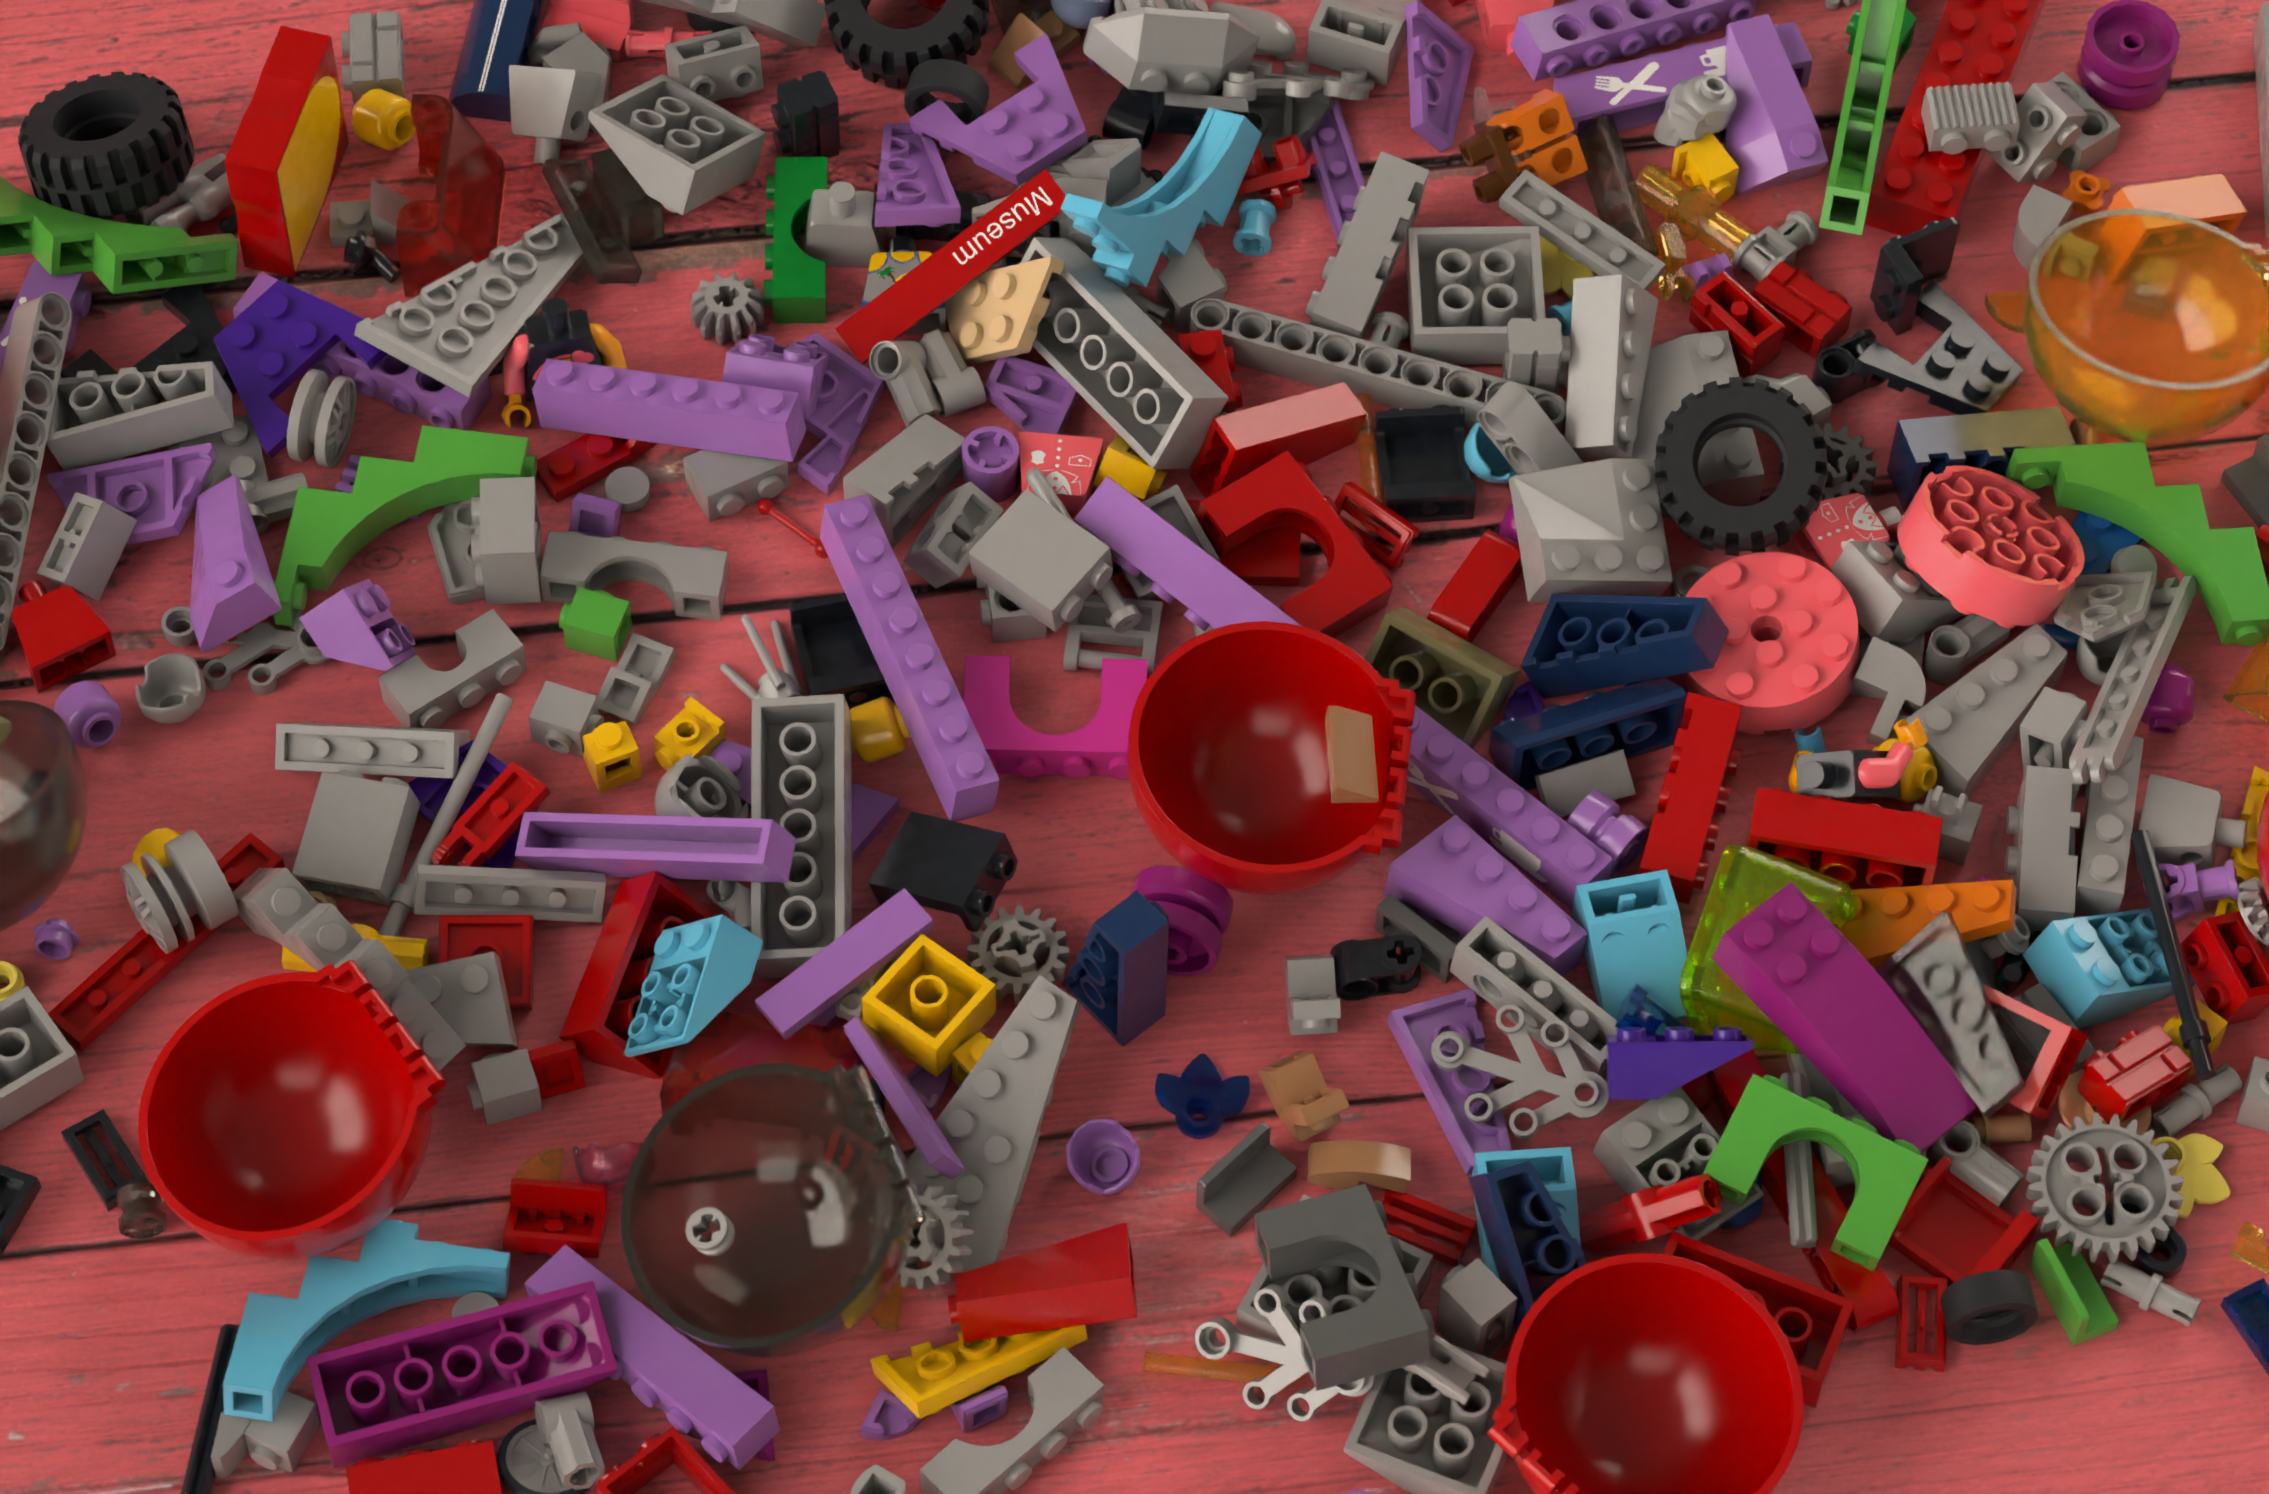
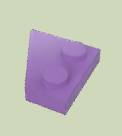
[984,356,1080,435]

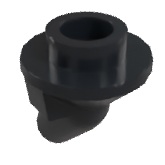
[343,229,402,283]

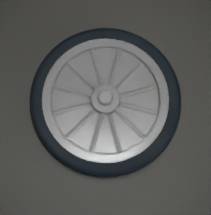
[496,1419,594,1494]

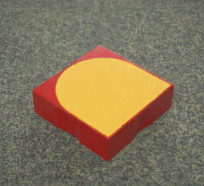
[225,26,348,278]

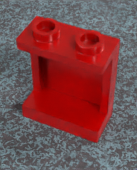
[1888,1155,2039,1287]

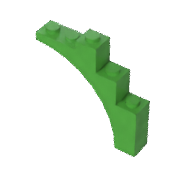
[1819,0,1907,235]

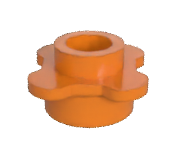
[2062,170,2111,213]

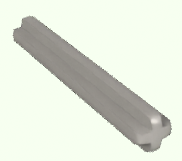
[1780,1072,1818,1249]

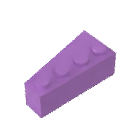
[1384,814,1588,977]

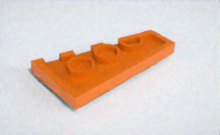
[1828,879,2017,968]

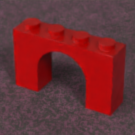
[1197,450,1393,638]

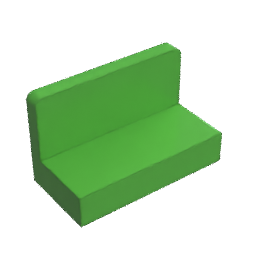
[2029,1238,2119,1346]

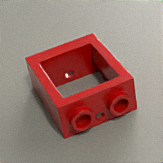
[1938,981,2088,1120]
[596,1426,735,1494]

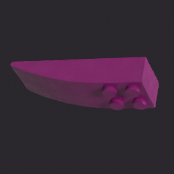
[1712,882,1976,1153]
[306,1281,618,1467]

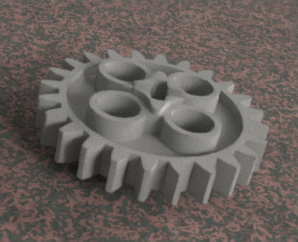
[2026,1112,2184,1264]

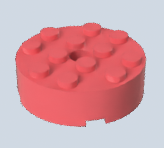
[1897,465,2085,628]
[1681,552,1860,735]

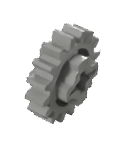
[968,905,1069,1004]
[871,1183,973,1289]

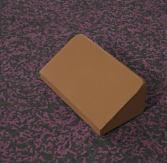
[1325,706,1379,803]

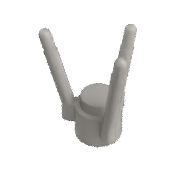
[720,615,804,700]

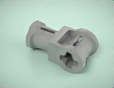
[1732,210,1819,283]

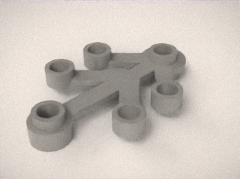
[1222,61,1375,101]
[161,606,331,695]
[1431,1004,1609,1139]
[1195,1284,1377,1422]

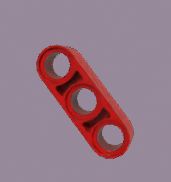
[1427,529,1523,643]

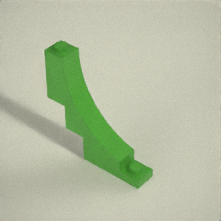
[0,175,238,294]
[274,425,537,627]
[2005,441,2269,647]

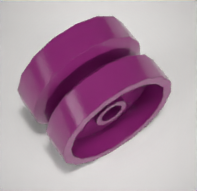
[2077,0,2180,110]
[1130,865,1233,976]

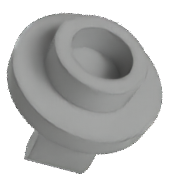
[1980,914,2030,959]

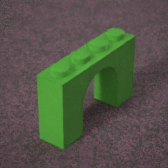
[1702,1074,1929,1272]

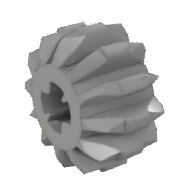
[690,271,764,347]

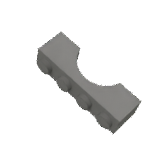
[1110,171,1228,333]
[539,531,729,621]
[2074,736,2144,917]
[920,1346,1104,1494]

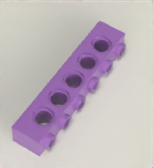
[1510,0,1758,82]
[233,272,491,431]

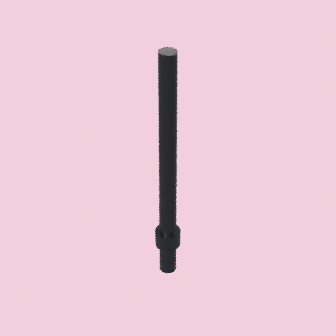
[2131,830,2216,1081]

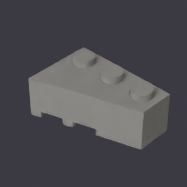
[843,413,965,549]

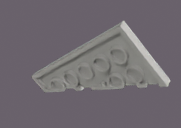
[354,212,600,398]
[873,975,1081,1273]

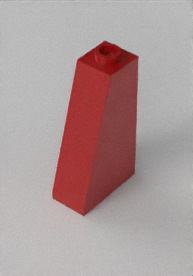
[1190,382,1367,499]
[948,1223,1137,1342]

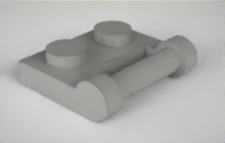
[1063,594,1163,679]

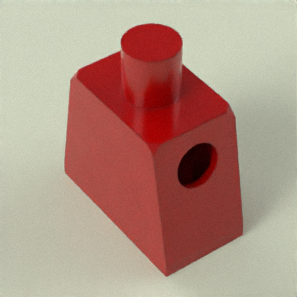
[11,580,116,693]

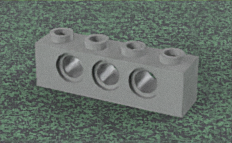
[1450,916,1624,1078]

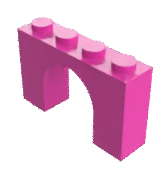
[963,656,1147,779]

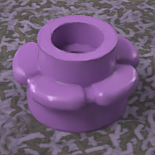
[33,918,80,960]

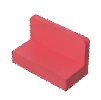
[539,0,635,62]

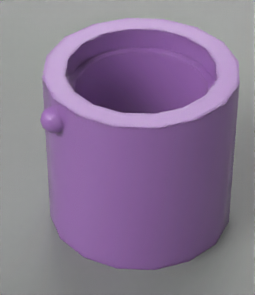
[962,426,1020,503]

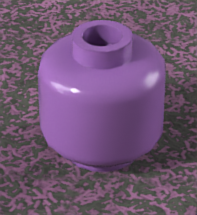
[54,681,122,748]

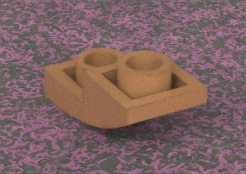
[1308,1140,1411,1194]

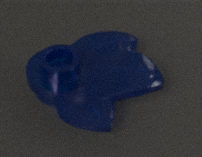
[1155,1054,1250,1139]

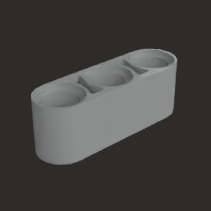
[1477,382,1583,475]

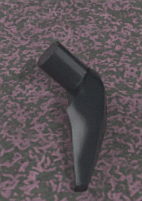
[1995,930,2042,995]

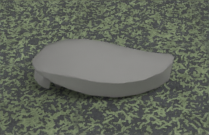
[1210,2,1296,60]

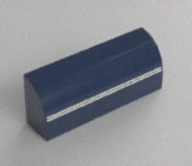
[446,0,544,122]

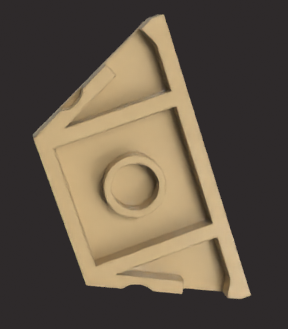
[945,256,1064,365]

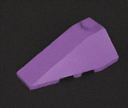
[1724,14,1829,196]
[190,474,282,653]

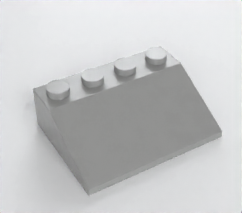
[1620,330,1764,516]

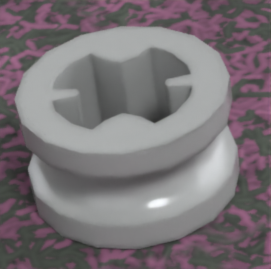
[685,1207,735,1256]

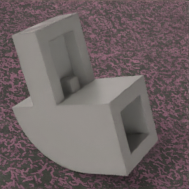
[2012,184,2097,281]
[1853,636,1926,746]
[1284,954,1341,1035]

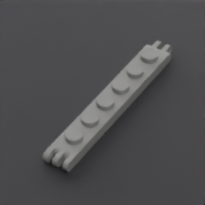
[2069,576,2197,785]

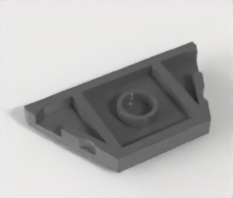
[1187,88,1334,164]

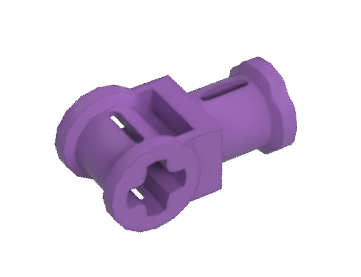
[2143,859,2239,922]

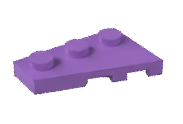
[1405,0,1475,152]

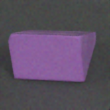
[950,1384,1008,1433]

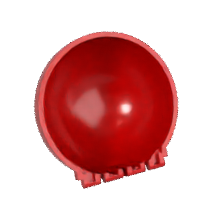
[1127,621,1416,895]
[138,960,446,1259]
[1487,1253,1804,1494]

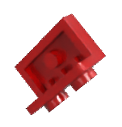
[502,1178,607,1258]

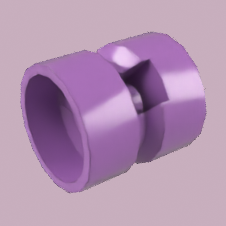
[1567,790,1650,876]

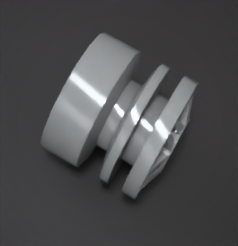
[120,829,239,954]

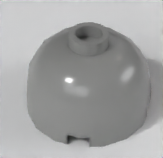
[654,754,749,818]

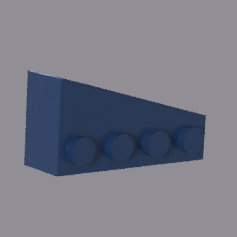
[1520,594,1729,699]
[1469,1160,1587,1333]

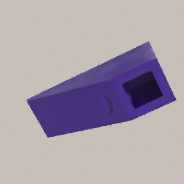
[1606,1026,1753,1099]

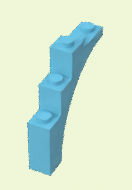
[1061,107,1262,287]
[223,1219,510,1422]

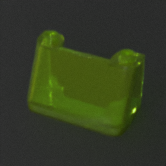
[1680,844,1857,1055]

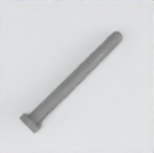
[1026,468,1142,633]

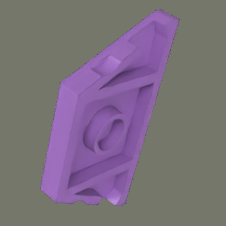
[47,442,218,545]

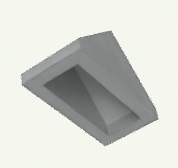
[1063,138,1141,206]

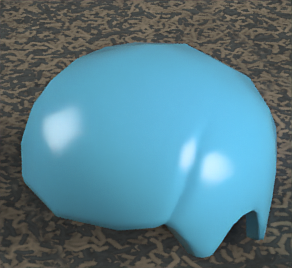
[1464,422,1518,484]

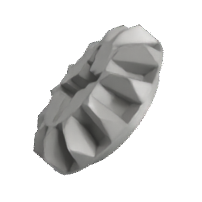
[2237,877,2269,947]

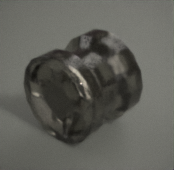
[116,1182,167,1239]

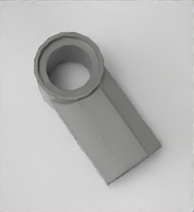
[917,329,986,418]
[869,340,942,427]
[240,472,309,536]
[1922,614,2010,684]
[1929,1120,2025,1208]
[535,1391,605,1490]

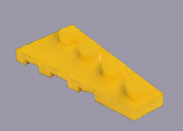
[870,1325,1088,1419]

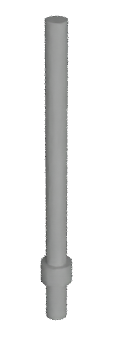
[379,693,514,936]

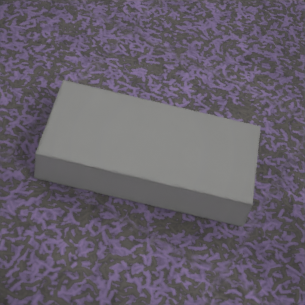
[1534,749,1636,817]

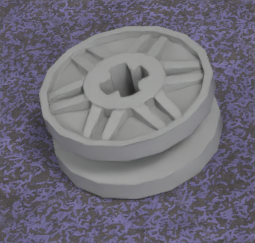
[287,369,357,469]

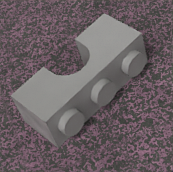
[379,609,527,729]

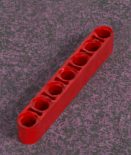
[1706,1050,1900,1333]

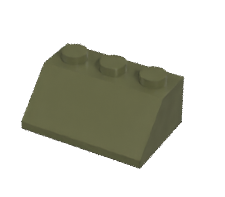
[1365,607,1520,749]

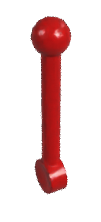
[757,498,828,558]

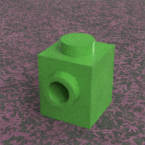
[559,587,632,662]

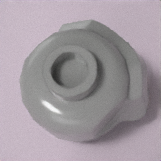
[1654,75,1737,147]

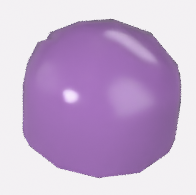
[1066,1119,1142,1196]

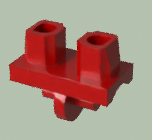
[1236,135,1318,211]

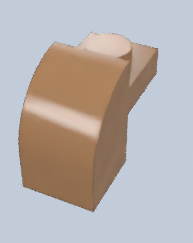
[1258,1051,1350,1142]

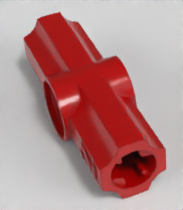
[1579,1173,1723,1253]

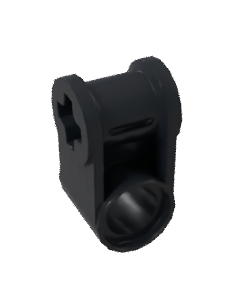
[1102,85,1155,150]
[1811,329,1887,404]
[1330,934,1422,1001]

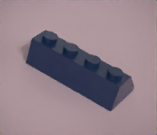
[1489,677,1687,791]

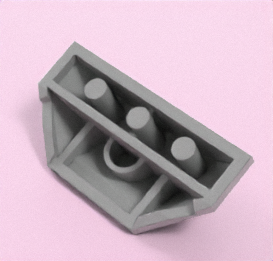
[1083,7,1260,95]

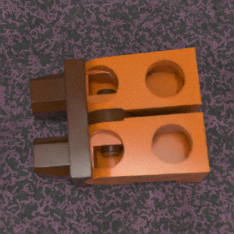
[1459,89,1588,204]

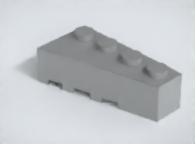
[46,361,234,471]
[1906,623,2068,799]

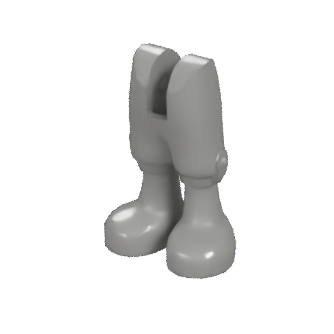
[122,153,233,232]

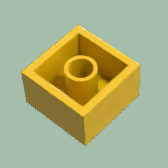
[862,933,996,1077]

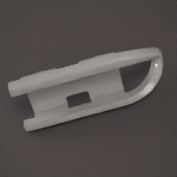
[1402,1334,1490,1405]

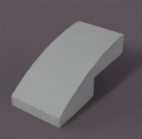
[597,633,677,725]
[211,1412,252,1479]

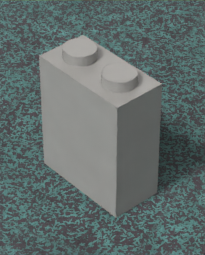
[968,489,1113,632]
[292,770,421,906]

